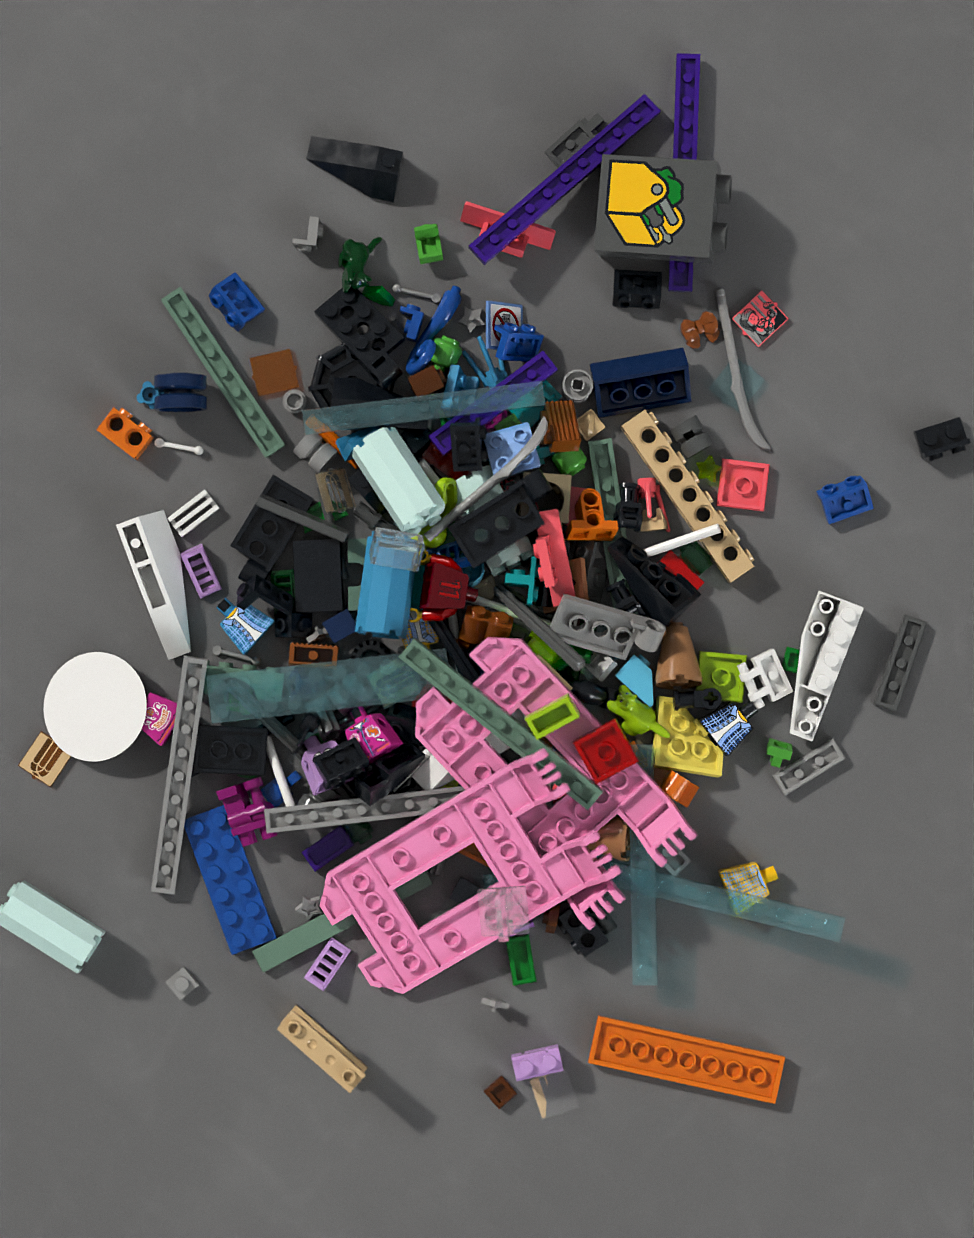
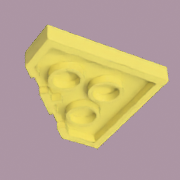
[651,696,723,778]

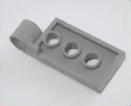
[549,594,666,660]

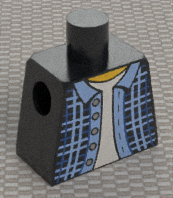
[698,701,758,757]

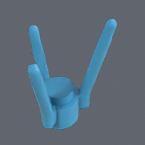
[462,336,508,390]

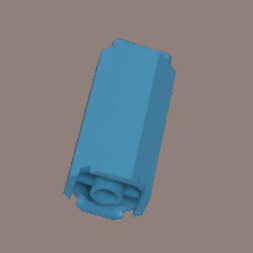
[355,531,419,639]

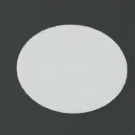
[44,652,147,761]

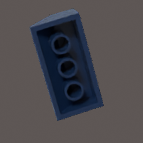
[590,348,692,418]

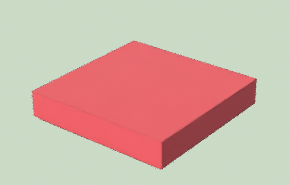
[716,458,770,512]

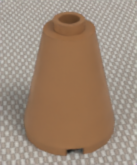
[655,622,703,690]
[587,815,634,862]

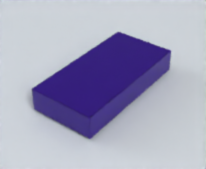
[302,825,354,872]

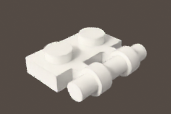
[737,649,793,709]

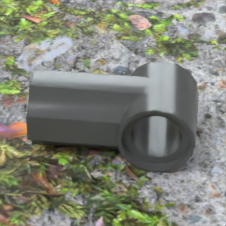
[305,693,342,742]

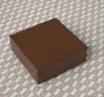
[484,1075,517,1109]

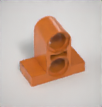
[565,488,618,541]
[650,768,699,808]

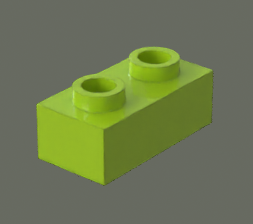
[525,693,580,740]

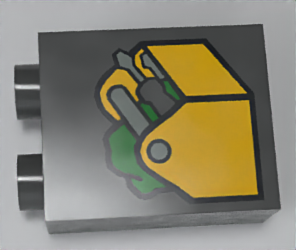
[594,154,732,264]

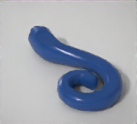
[406,286,462,376]

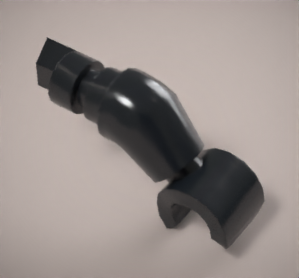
[562,677,619,710]

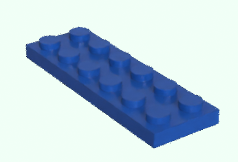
[184,805,277,955]

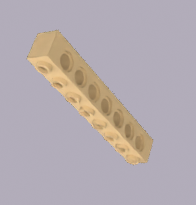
[621,410,754,583]

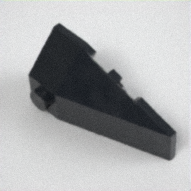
[306,136,404,203]
[330,377,428,430]
[607,536,702,628]

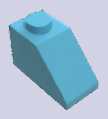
[614,654,653,708]

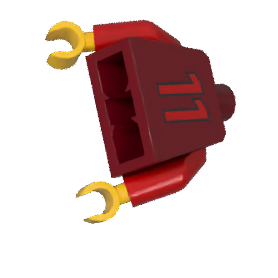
[409,549,478,623]

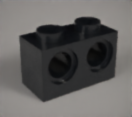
[557,907,609,957]

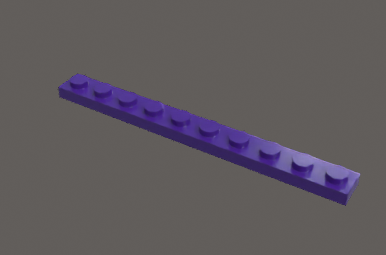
[668,53,700,292]
[468,94,661,265]

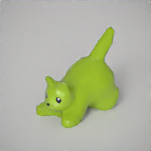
[607,685,670,738]

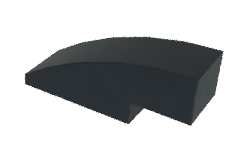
[354,742,425,806]

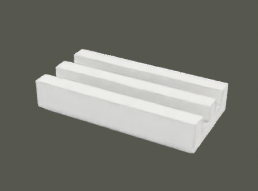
[167,489,220,537]

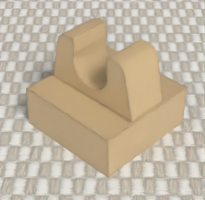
[640,508,668,532]

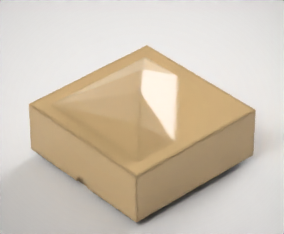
[577,408,606,442]

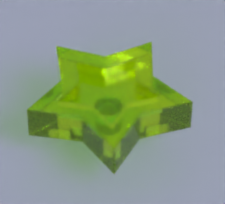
[696,455,722,482]

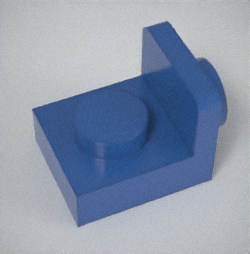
[399,304,424,343]

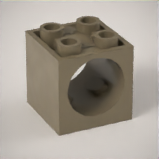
[518,472,572,526]

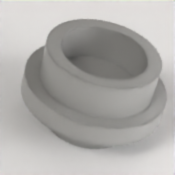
[283,389,307,413]

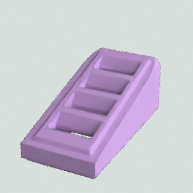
[180,544,222,599]
[304,937,351,991]

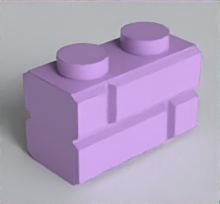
[511,1044,563,1081]

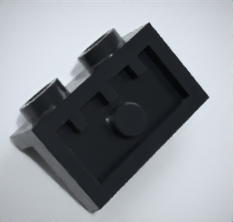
[612,269,662,310]
[450,417,488,472]
[913,417,971,461]
[386,701,425,747]
[312,737,369,790]

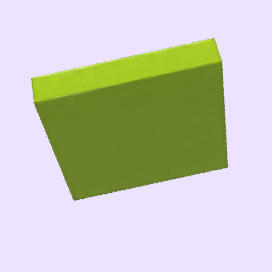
[696,651,747,703]

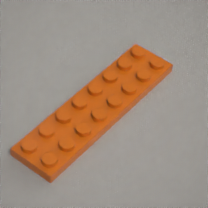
[588,1015,785,1104]

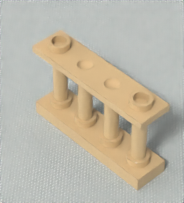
[277,1004,368,1093]

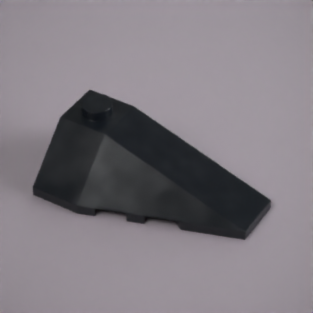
[348,427,433,515]

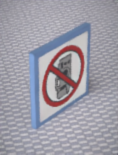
[486,301,523,350]

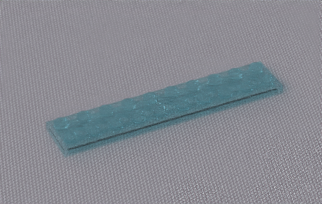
[206,648,448,724]

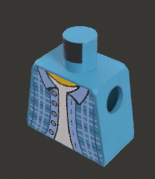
[216,598,275,655]

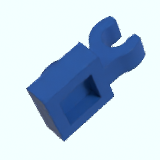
[261,771,302,808]

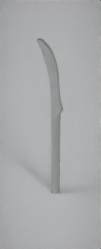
[715,289,770,449]
[424,417,548,542]

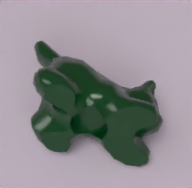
[339,237,382,292]

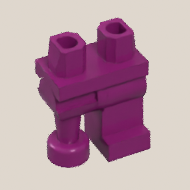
[216,777,278,847]

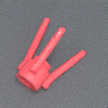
[637,478,671,533]

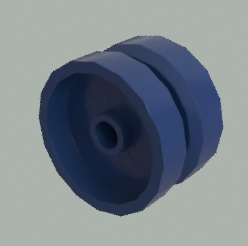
[154,373,207,412]

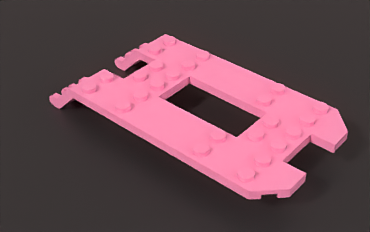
[415,637,698,930]
[320,748,622,994]

